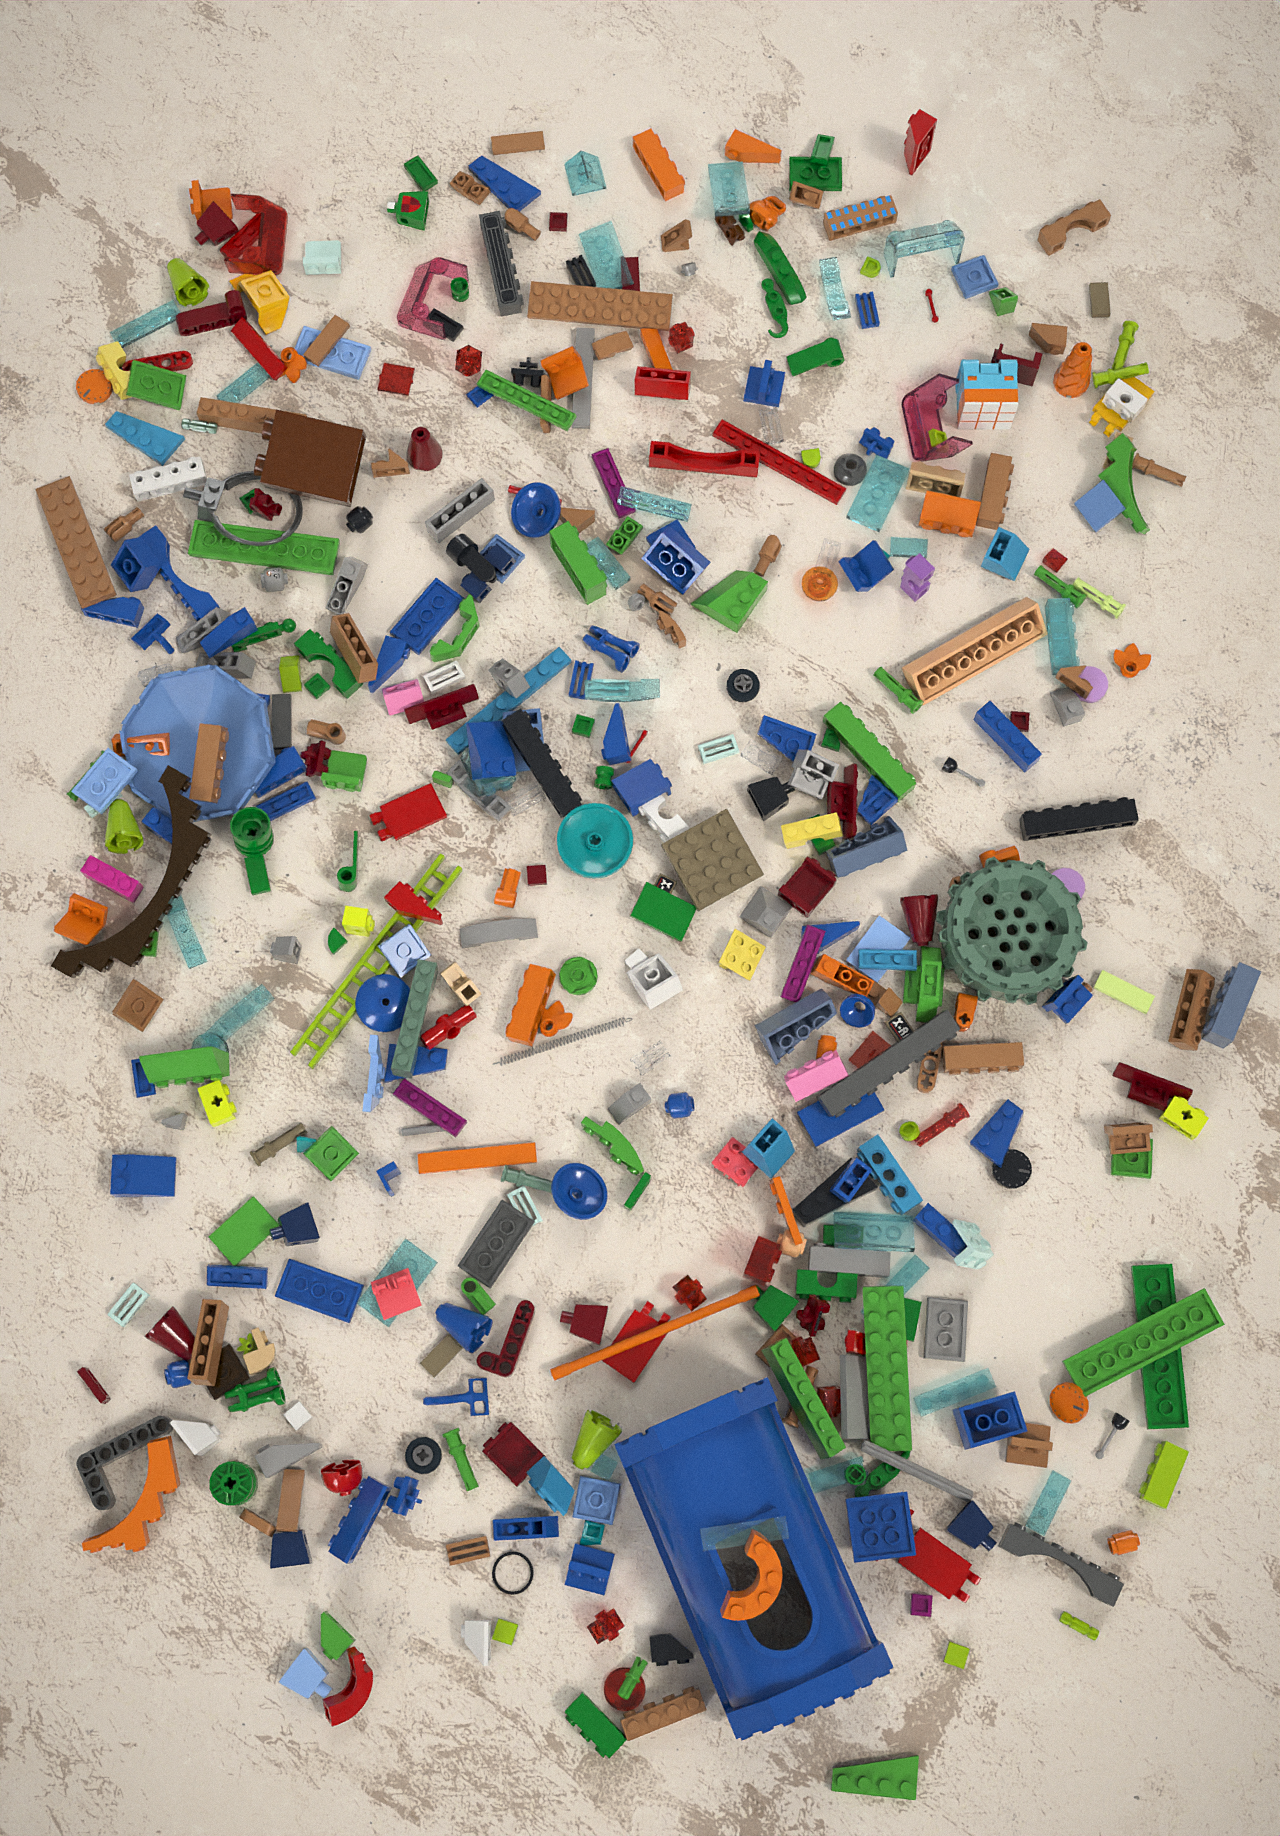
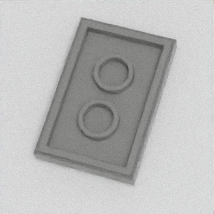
[924,1297,968,1362]

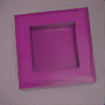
[910,1593,933,1617]

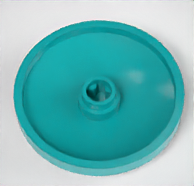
[557,803,633,879]

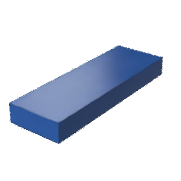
[256,781,316,821]
[207,1264,268,1289]

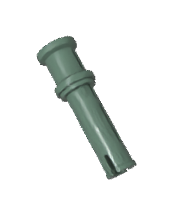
[500,1165,552,1193]

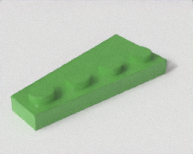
[831,1755,919,1800]

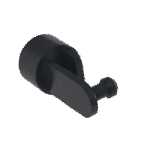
[446,533,497,583]

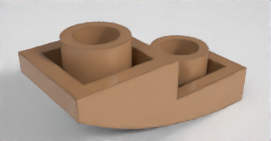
[449,171,490,205]
[591,331,634,361]
[656,611,686,648]

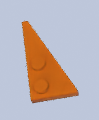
[769,1176,803,1246]

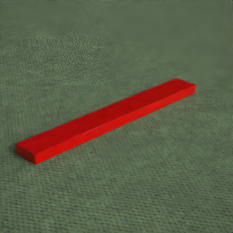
[712,419,847,505]

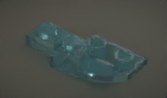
[202,984,275,1048]

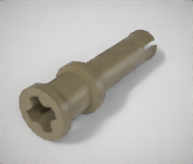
[249,1123,308,1167]

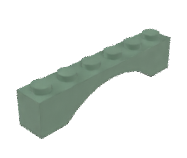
[391,959,438,1079]

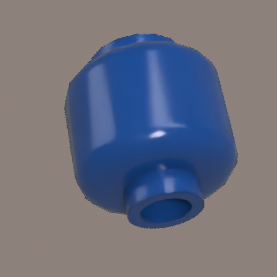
[665,1092,695,1119]
[164,1359,191,1388]

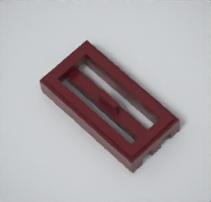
[77,1367,111,1404]

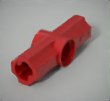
[420,1005,477,1050]

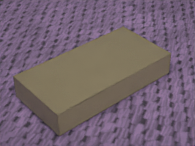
[1089,282,1111,318]
[420,1334,463,1378]

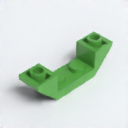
[430,594,480,662]
[915,946,942,1023]

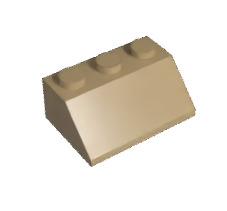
[906,462,966,497]

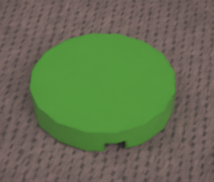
[559,957,598,996]

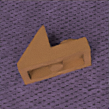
[789,181,824,209]
[661,219,692,252]
[371,449,410,478]
[1055,665,1093,699]
[867,980,903,1018]

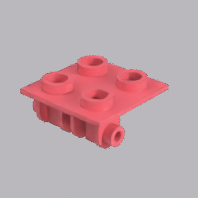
[711,1137,758,1187]
[371,1268,422,1320]

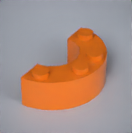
[720,1529,782,1621]

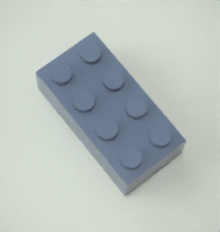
[1202,962,1261,1049]

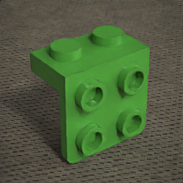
[321,750,367,792]

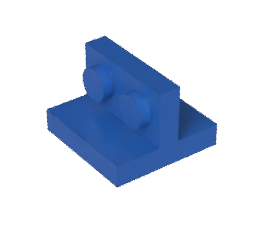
[743,360,785,408]
[1042,975,1093,1024]
[565,1543,615,1596]

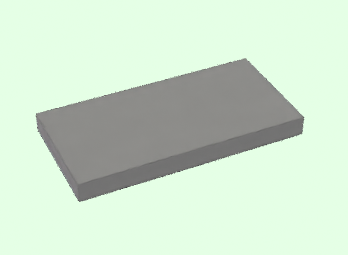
[840,1355,870,1440]

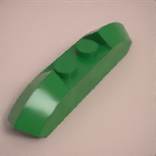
[753,231,807,305]

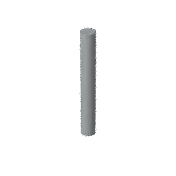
[402,1124,445,1136]

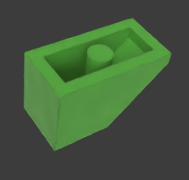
[321,1611,356,1660]

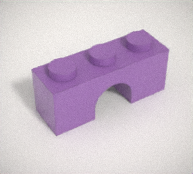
[900,553,935,602]

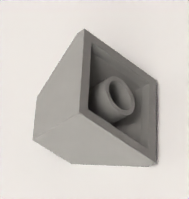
[739,886,792,938]

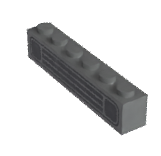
[479,211,524,317]

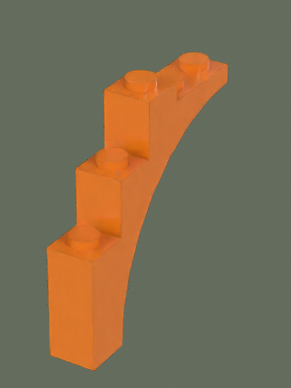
[82,1436,181,1553]

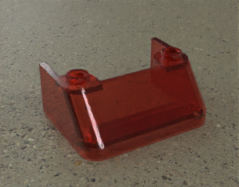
[224,194,288,276]

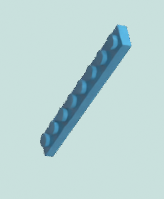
[446,647,572,755]

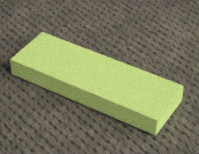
[1093,970,1155,1014]

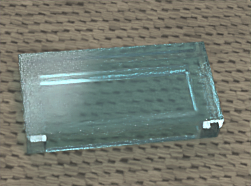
[890,537,928,559]

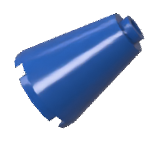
[435,1303,493,1353]

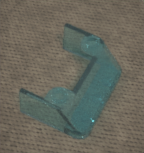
[884,220,965,278]

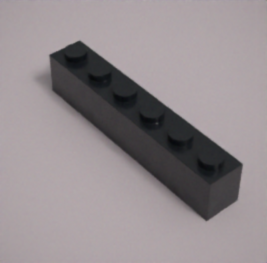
[500,709,582,818]
[1019,797,1139,841]

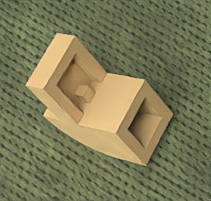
[439,962,481,1006]
[243,1327,276,1376]

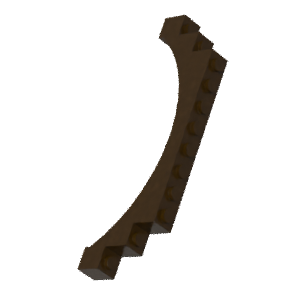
[51,765,212,978]

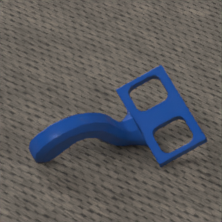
[423,1378,489,1416]

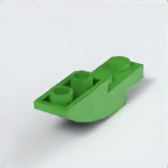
[581,1116,644,1176]

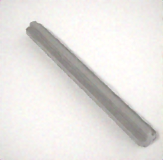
[861,1440,973,1502]

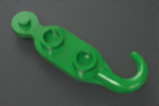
[761,278,788,338]
[854,1451,911,1497]

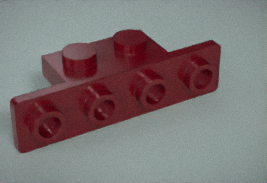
[404,684,479,730]
[827,763,858,840]
[1112,1062,1193,1111]

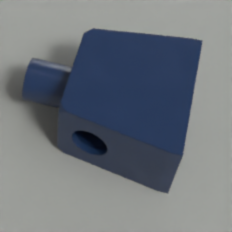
[269,1202,320,1246]
[944,1500,997,1552]
[270,1530,312,1569]

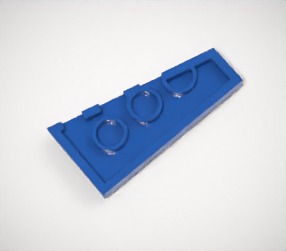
[468,155,541,212]

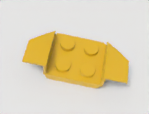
[229,270,290,335]

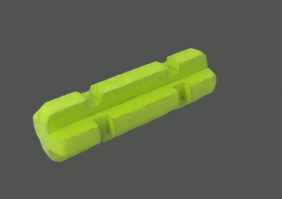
[1059,1611,1099,1640]

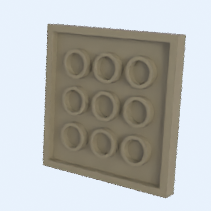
[661,809,764,911]

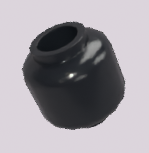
[346,506,374,533]

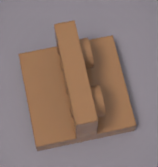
[112,979,164,1032]
[1104,1122,1153,1154]
[1005,1423,1053,1468]

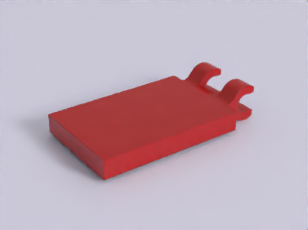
[369,783,447,842]
[601,1301,671,1383]
[897,1527,982,1603]

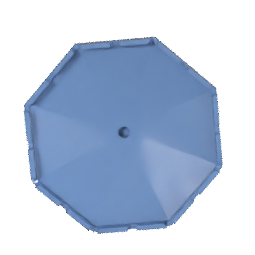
[119,665,276,823]

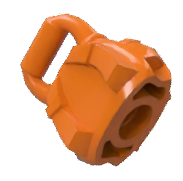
[747,196,786,231]

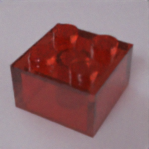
[742,1236,782,1286]

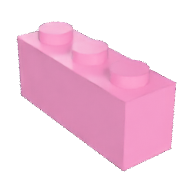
[784,1050,849,1102]

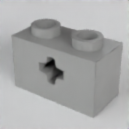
[488,658,530,698]

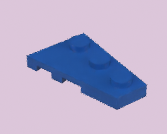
[757,715,817,762]
[385,1044,448,1083]
[970,1099,1024,1168]

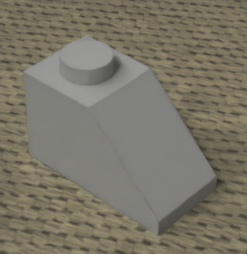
[1050,687,1085,727]
[270,936,302,964]
[608,1083,651,1125]

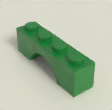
[294,629,363,699]

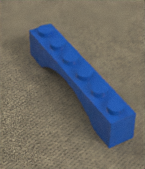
[139,525,220,621]

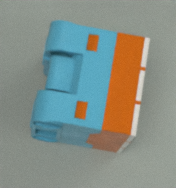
[955,359,1018,429]

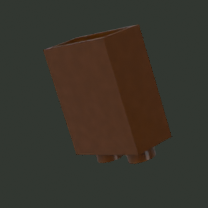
[254,409,367,508]

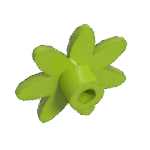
[236,1333,258,1359]

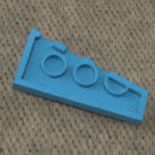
[105,411,185,466]

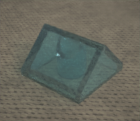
[564,151,606,196]

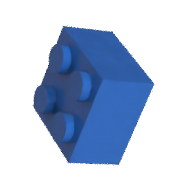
[111,537,162,592]

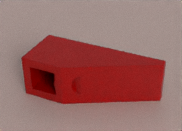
[384,881,443,925]

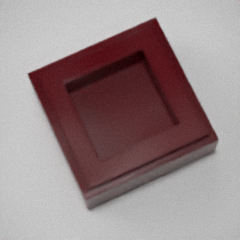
[549,212,568,232]
[1010,711,1030,732]
[527,865,547,886]

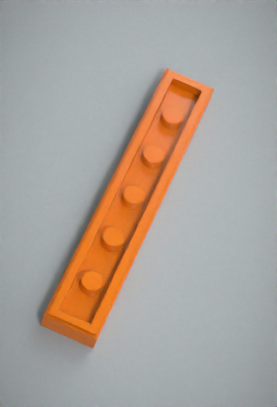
[418,1142,537,1174]

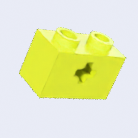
[342,906,375,937]
[197,1080,237,1127]
[1159,1096,1209,1140]

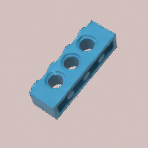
[857,1134,923,1216]

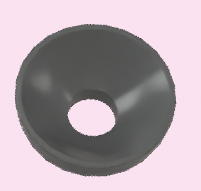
[834,453,867,486]

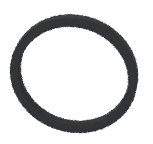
[492,1552,534,1595]

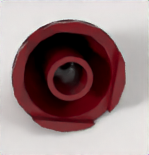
[406,427,443,471]
[900,894,938,946]
[144,1306,195,1361]

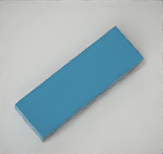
[858,949,917,971]

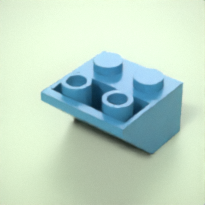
[981,527,1030,581]
[742,1118,795,1178]
[526,1456,575,1516]

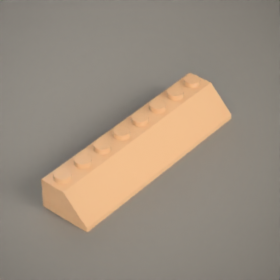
[902,597,1048,705]

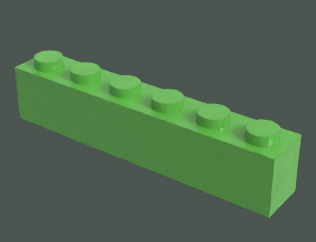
[822,702,916,803]
[761,1338,846,1459]

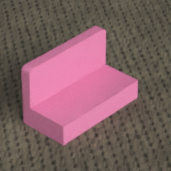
[382,679,424,715]

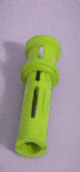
[1111,321,1139,370]
[1092,362,1149,389]

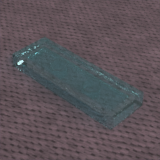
[216,363,270,403]
[587,537,631,590]
[1025,1470,1072,1536]

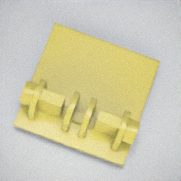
[718,929,766,981]

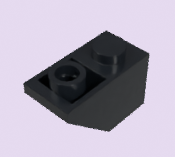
[649,1633,693,1666]

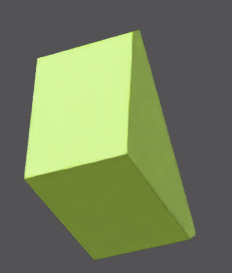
[279,655,302,693]

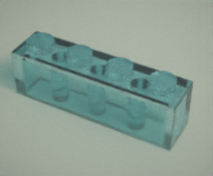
[1045,598,1080,675]

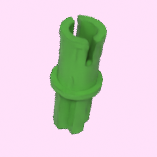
[618,1656,648,1700]

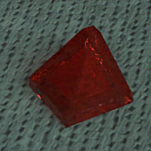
[1042,548,1068,573]

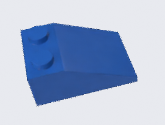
[466,721,516,780]
[110,1154,176,1197]
[952,1391,1027,1450]

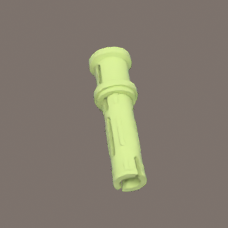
[1073,577,1126,619]

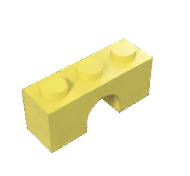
[96,341,131,400]
[781,812,843,849]

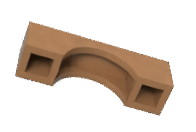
[1037,199,1111,256]

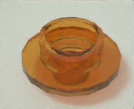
[801,566,838,602]

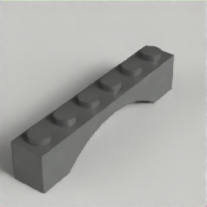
[998,1522,1124,1607]

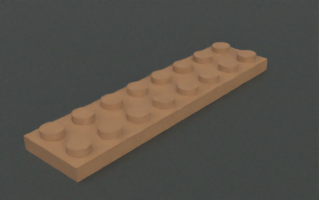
[527,281,673,331]
[35,476,117,609]

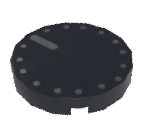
[992,1149,1032,1189]

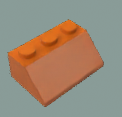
[918,491,981,537]

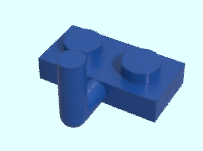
[131,613,174,654]

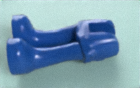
[583,625,640,673]

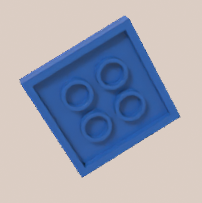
[845,1491,916,1563]

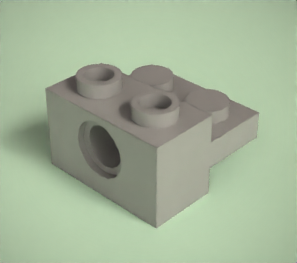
[788,749,839,800]

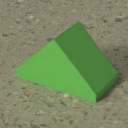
[989,287,1018,316]

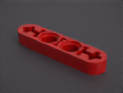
[122,351,193,372]

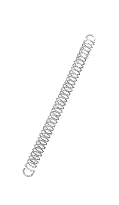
[492,1017,632,1066]

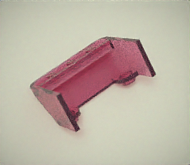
[397,257,469,341]
[901,373,973,462]

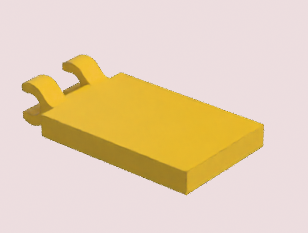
[1089,377,1155,437]

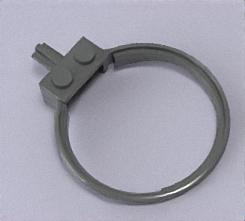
[183,471,303,546]

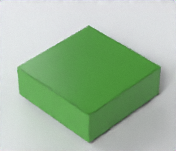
[432,770,453,789]

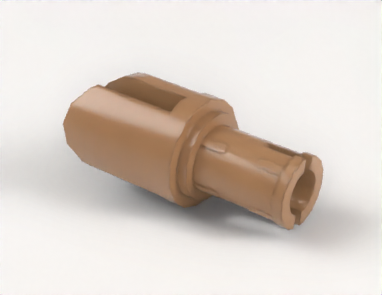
[505,208,541,241]
[104,507,144,543]
[753,535,782,577]
[637,583,678,616]

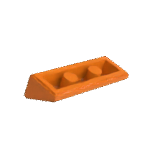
[640,328,673,370]
[111,733,170,756]

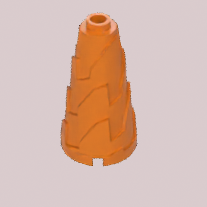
[1053,342,1092,398]

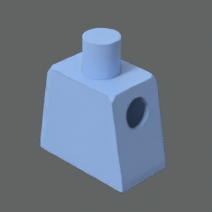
[279,1648,332,1699]

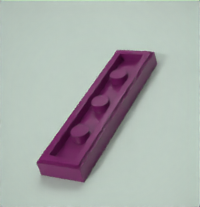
[591,448,636,518]
[780,924,826,1002]
[393,1078,467,1138]

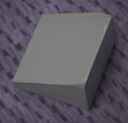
[161,1113,187,1130]

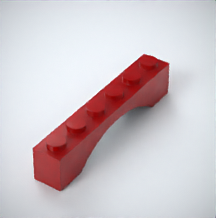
[649,441,760,478]

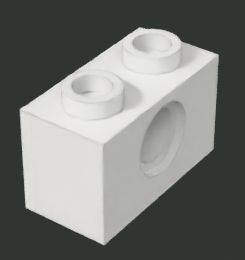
[1102,378,1148,423]

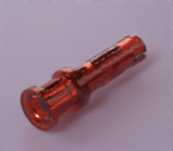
[914,1103,970,1147]

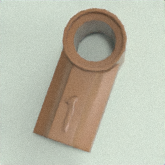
[306,719,346,745]

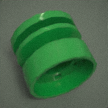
[230,807,274,857]
[209,1461,258,1506]

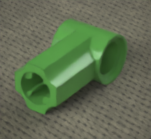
[461,1277,496,1315]

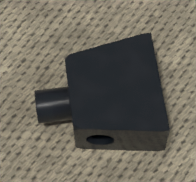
[747,777,795,821]

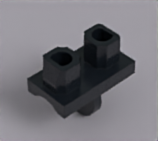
[511,357,545,388]

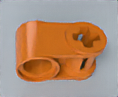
[954,992,978,1032]

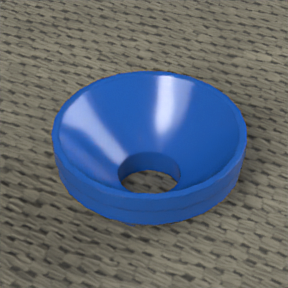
[840,994,875,1028]

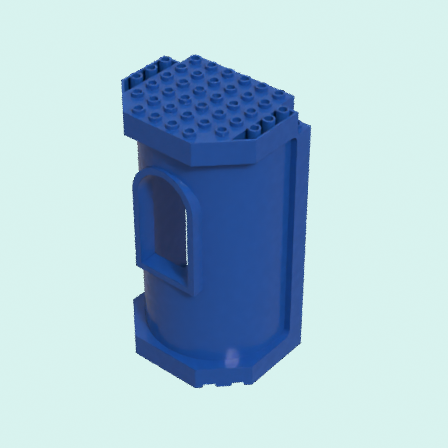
[614,1377,894,1741]

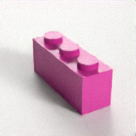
[80,855,144,903]

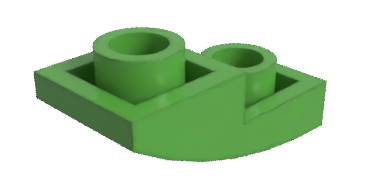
[606,516,643,555]

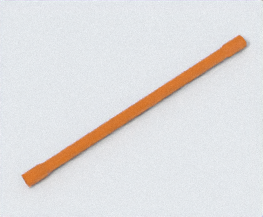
[550,1285,760,1381]

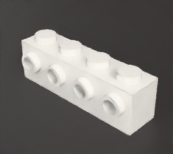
[129,457,207,502]

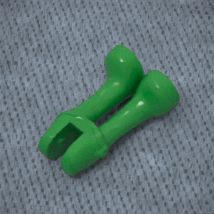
[224,1367,286,1412]

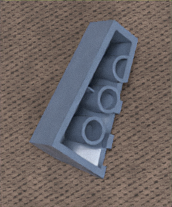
[826,816,908,878]
[754,988,837,1065]

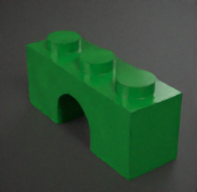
[795,1269,858,1303]

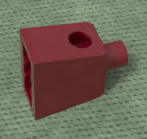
[194,201,239,246]
[560,1304,608,1346]

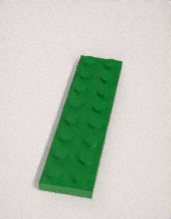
[1131,1264,1189,1430]

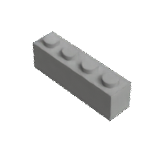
[425,478,495,544]
[808,1243,891,1278]

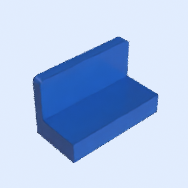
[376,1161,401,1197]

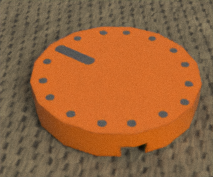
[76,369,113,404]
[1050,1382,1089,1424]

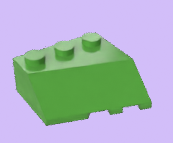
[691,570,768,633]

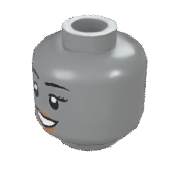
[261,567,288,592]

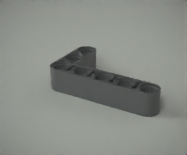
[76,1416,173,1510]

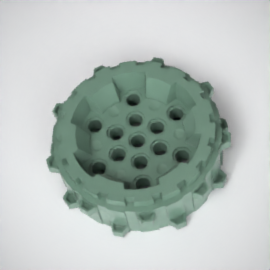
[935,857,1088,1005]

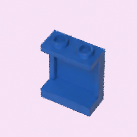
[612,758,672,817]

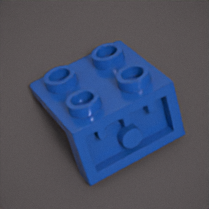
[838,540,894,592]

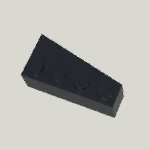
[792,1158,878,1227]

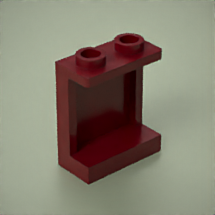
[991,343,1043,387]
[778,856,837,918]
[482,1422,546,1487]

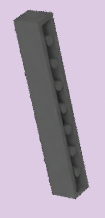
[816,1010,960,1118]

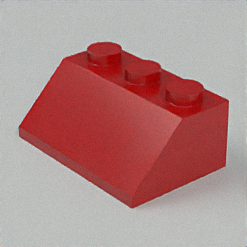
[904,109,937,175]

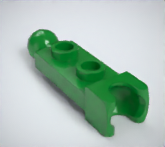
[231,618,296,652]

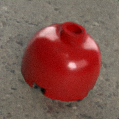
[321,1459,363,1496]

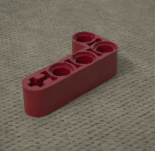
[176,290,247,336]
[477,1300,535,1378]

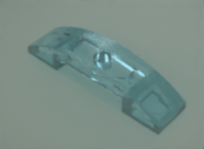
[819,257,851,321]
[584,679,660,702]
[167,895,208,969]

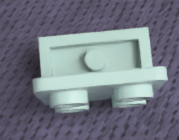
[303,240,341,275]
[952,1219,994,1269]

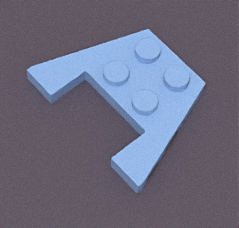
[362,1035,386,1112]

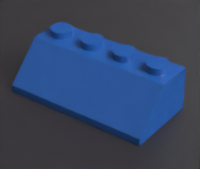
[328,1476,392,1564]

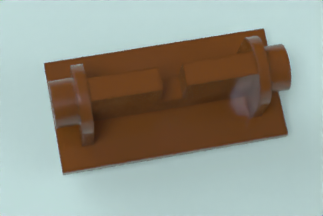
[715,207,745,246]

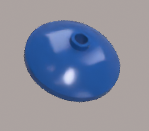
[511,482,561,538]
[355,974,410,1032]
[551,1163,608,1220]

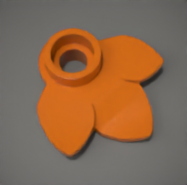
[279,347,307,383]
[1113,643,1151,678]
[540,1000,573,1037]

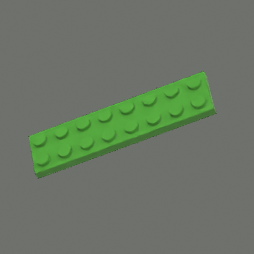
[188,520,340,575]
[863,1285,912,1451]
[1062,1288,1225,1397]

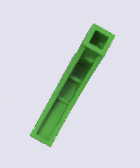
[1098,433,1150,534]

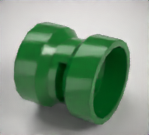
[450,277,469,302]
[594,766,614,790]
[844,1464,866,1485]

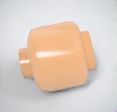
[776,1229,807,1258]

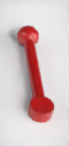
[925,289,939,323]
[626,730,648,763]

